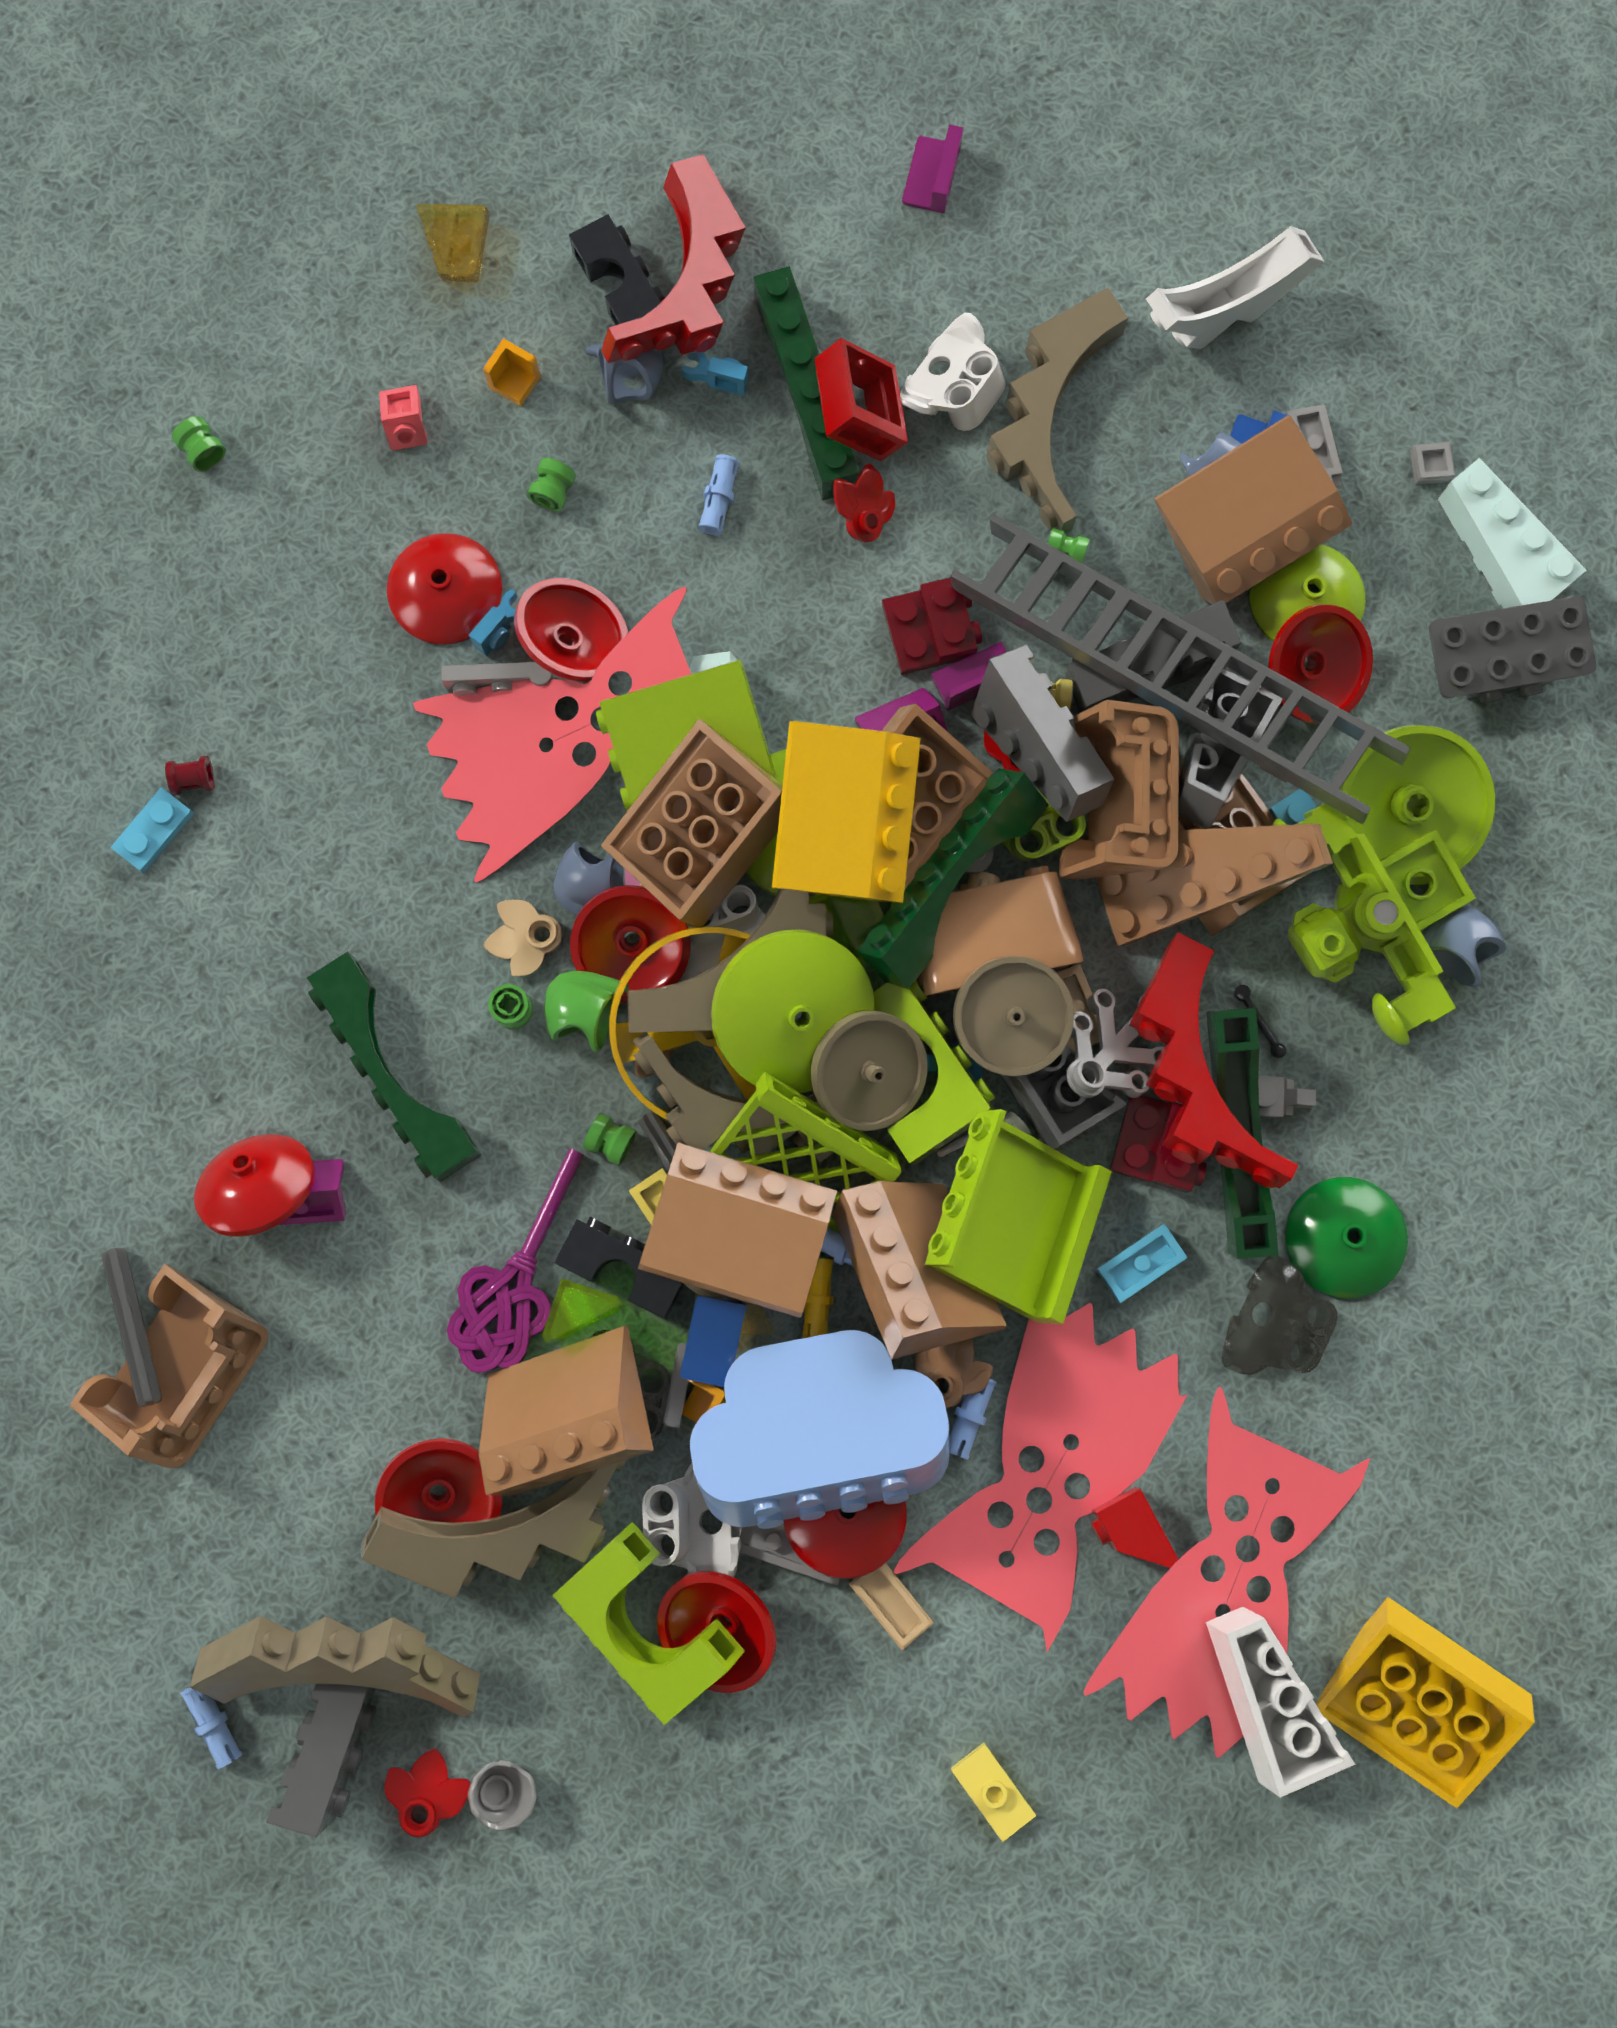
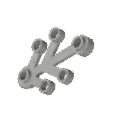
[1067,988,1163,1098]

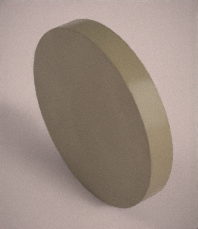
[953,956,1074,1076]
[811,1011,927,1130]

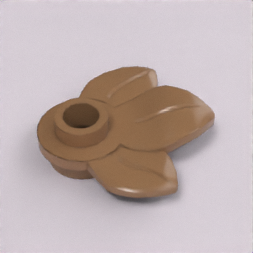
[915,1338,993,1409]

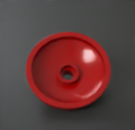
[387,533,503,645]
[514,578,628,681]
[1268,604,1373,723]
[570,885,691,1003]
[194,1134,315,1237]
[375,1438,502,1523]
[783,1500,907,1579]
[657,1571,777,1693]

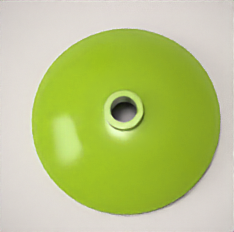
[1249,544,1366,642]

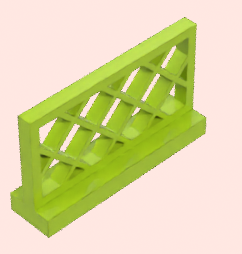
[709,1072,902,1233]

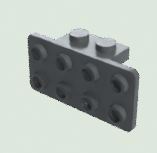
[1429,596,1596,704]

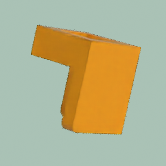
[483,338,541,407]
[682,1380,726,1423]

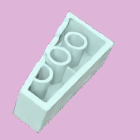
[1438,458,1587,608]

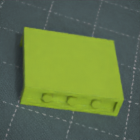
[596,659,777,811]
[924,1109,1112,1324]

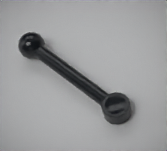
[1234,985,1286,1058]

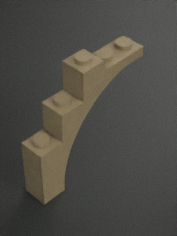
[986,288,1128,534]
[627,889,833,1033]
[632,1032,865,1163]
[361,1459,627,1599]
[190,1616,480,1718]

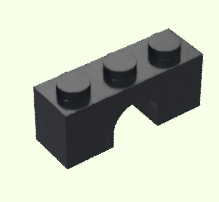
[569,214,665,325]
[554,1217,684,1319]

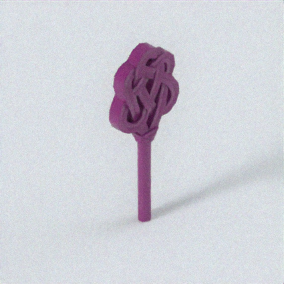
[446,1148,584,1372]

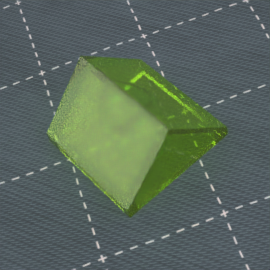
[542,1278,628,1343]

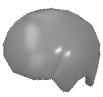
[467,1760,537,1831]

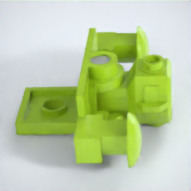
[1272,802,1476,1046]

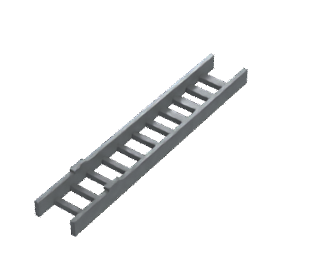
[950,514,1410,825]

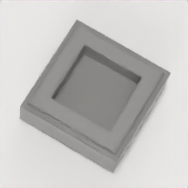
[1410,442,1456,485]

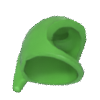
[544,970,629,1053]

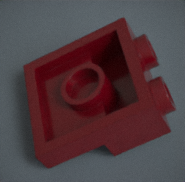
[881,577,982,675]
[1110,1096,1207,1193]

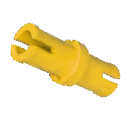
[802,1258,834,1339]

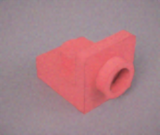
[379,385,428,450]

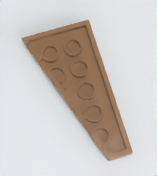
[1083,824,1333,946]

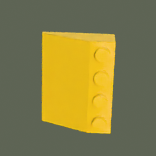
[772,721,921,903]
[1316,1597,1535,1809]

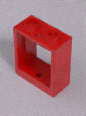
[814,338,908,462]

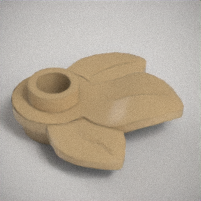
[483,900,562,977]

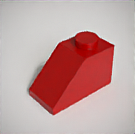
[1091,1487,1182,1568]

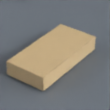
[849,1563,934,1650]

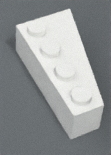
[1206,1607,1355,1798]

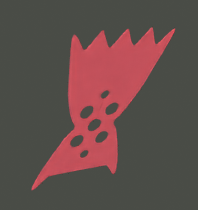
[413,587,691,882]
[894,1303,1188,1652]
[1084,1386,1370,1758]

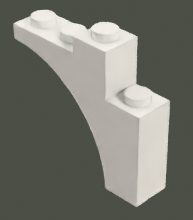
[1146,226,1325,349]

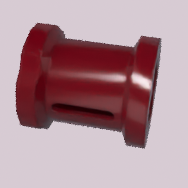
[165,756,215,796]

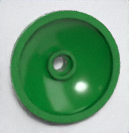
[1285,1177,1408,1299]

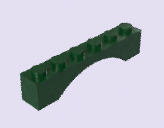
[753,266,859,501]
[857,768,1049,989]
[307,951,481,1182]
[1206,1008,1279,1259]

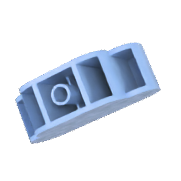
[690,1330,950,1529]

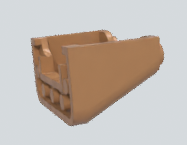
[1059,700,1179,880]
[916,866,1084,998]
[69,1264,268,1468]

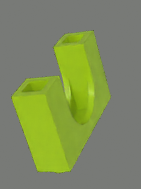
[873,980,996,1165]
[552,1522,745,1725]

